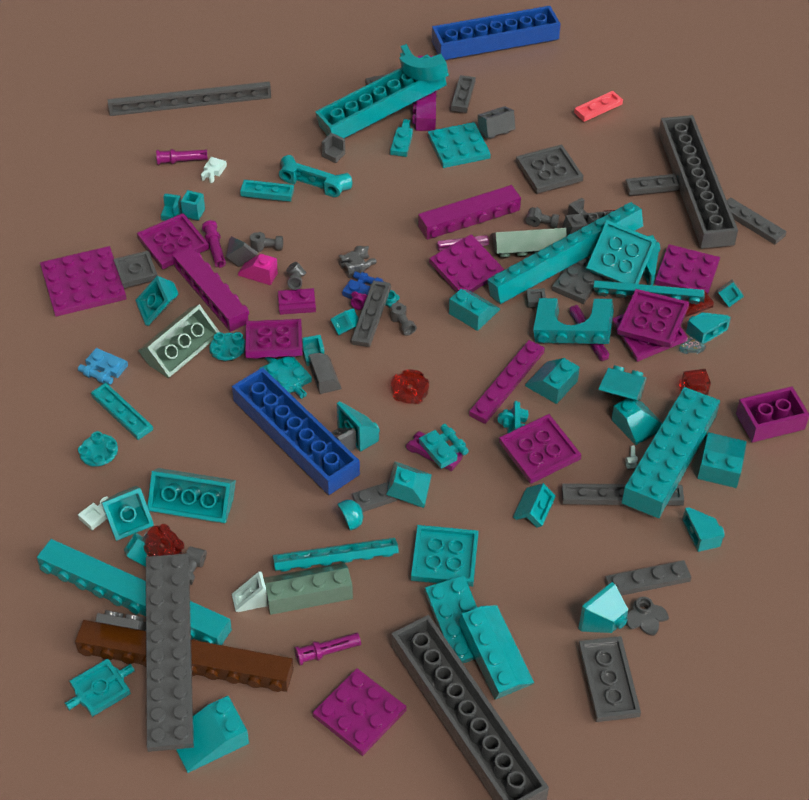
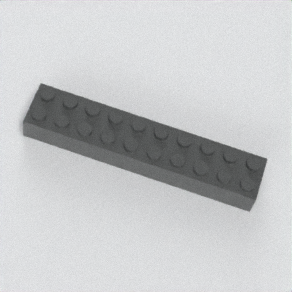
[658,115,738,249]
[391,615,549,800]

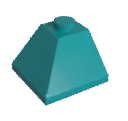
[136,276,179,326]
[612,398,662,445]
[337,401,380,452]
[386,461,432,508]
[101,486,154,541]
[578,582,628,633]

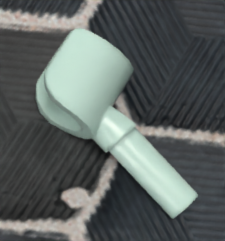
[625,445,638,469]

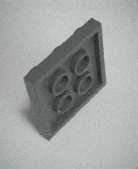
[516,144,583,193]

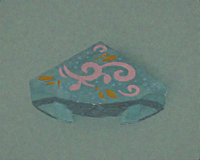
[679,337,706,354]

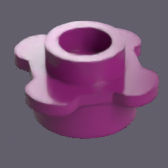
[351,291,367,310]

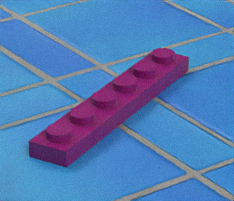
[469,340,545,424]

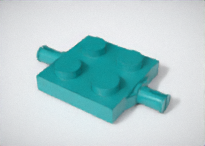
[259,356,312,399]
[64,659,135,717]

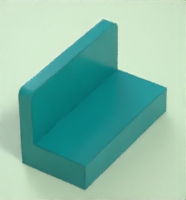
[513,483,556,528]

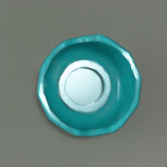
[338,500,364,531]

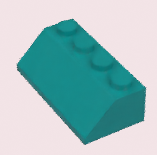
[148,468,236,523]
[458,605,534,700]

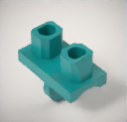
[497,401,529,434]

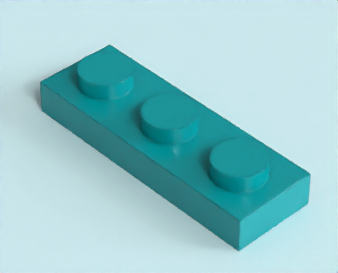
[240,180,294,202]

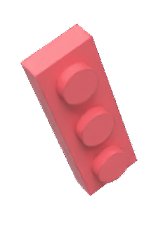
[574,91,623,122]

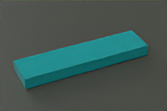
[91,383,153,440]

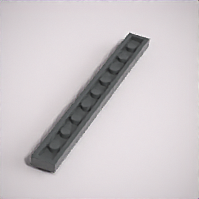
[107,81,271,116]

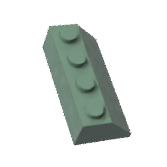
[491,228,567,257]
[138,304,219,378]
[264,563,353,615]

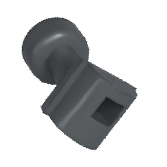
[526,207,560,228]
[250,232,283,252]
[286,262,307,290]
[391,302,417,335]
[186,546,207,585]

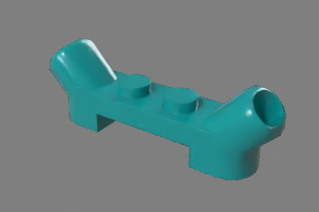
[279,155,353,197]

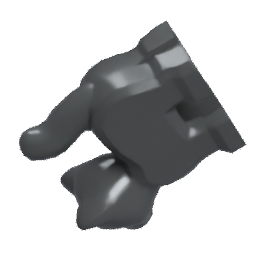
[338,246,377,278]

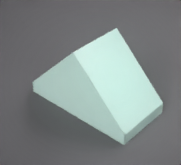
[232,572,268,612]

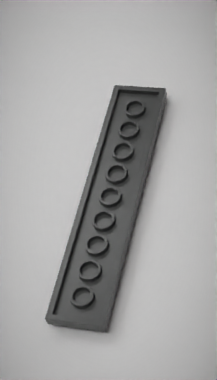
[146,553,194,752]

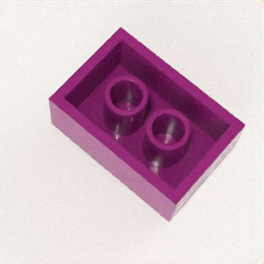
[736,386,809,443]

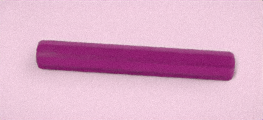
[569,305,609,361]

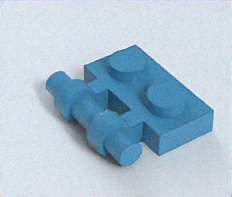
[78,348,128,385]

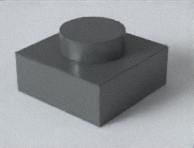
[526,288,546,307]

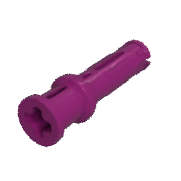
[156,149,208,165]
[202,220,226,268]
[294,632,361,666]

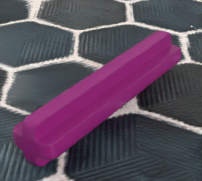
[437,235,489,251]

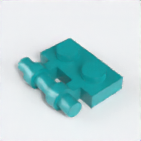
[419,424,469,469]

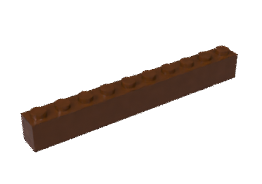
[75,620,294,692]

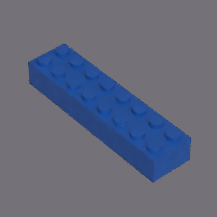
[432,6,561,60]
[232,367,360,495]

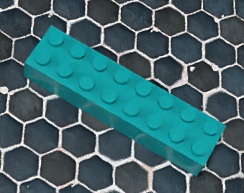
[315,54,447,138]
[622,387,720,518]

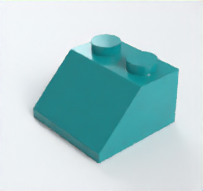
[449,289,500,331]
[525,358,580,404]

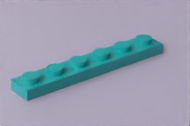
[594,280,705,304]
[273,538,399,572]

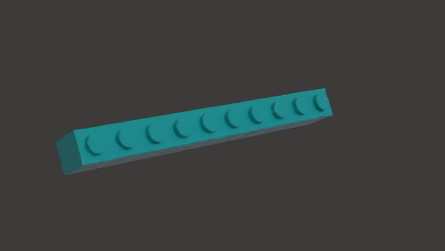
[487,202,643,304]
[37,539,232,645]

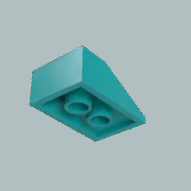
[599,365,647,400]
[697,432,747,488]
[176,696,249,773]

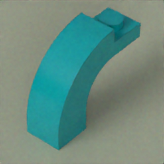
[399,44,449,81]

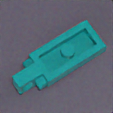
[390,119,413,157]

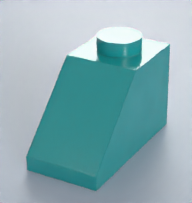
[686,312,731,346]
[682,507,725,552]

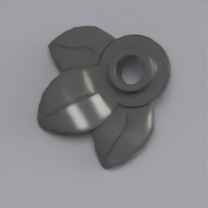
[627,597,669,636]

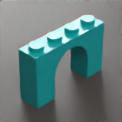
[533,298,614,344]

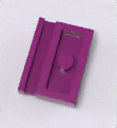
[278,288,316,315]

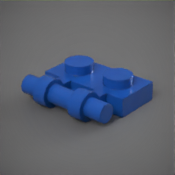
[342,271,384,299]

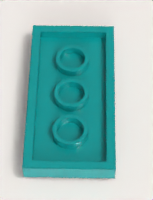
[424,576,477,663]

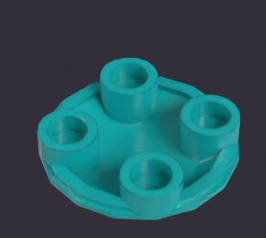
[209,332,246,361]
[78,431,118,466]

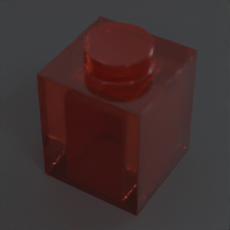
[679,369,711,395]

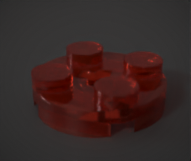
[391,369,429,404]
[143,524,184,557]

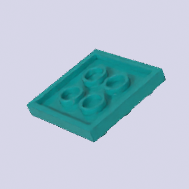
[428,122,491,168]
[586,220,657,284]
[411,525,479,587]

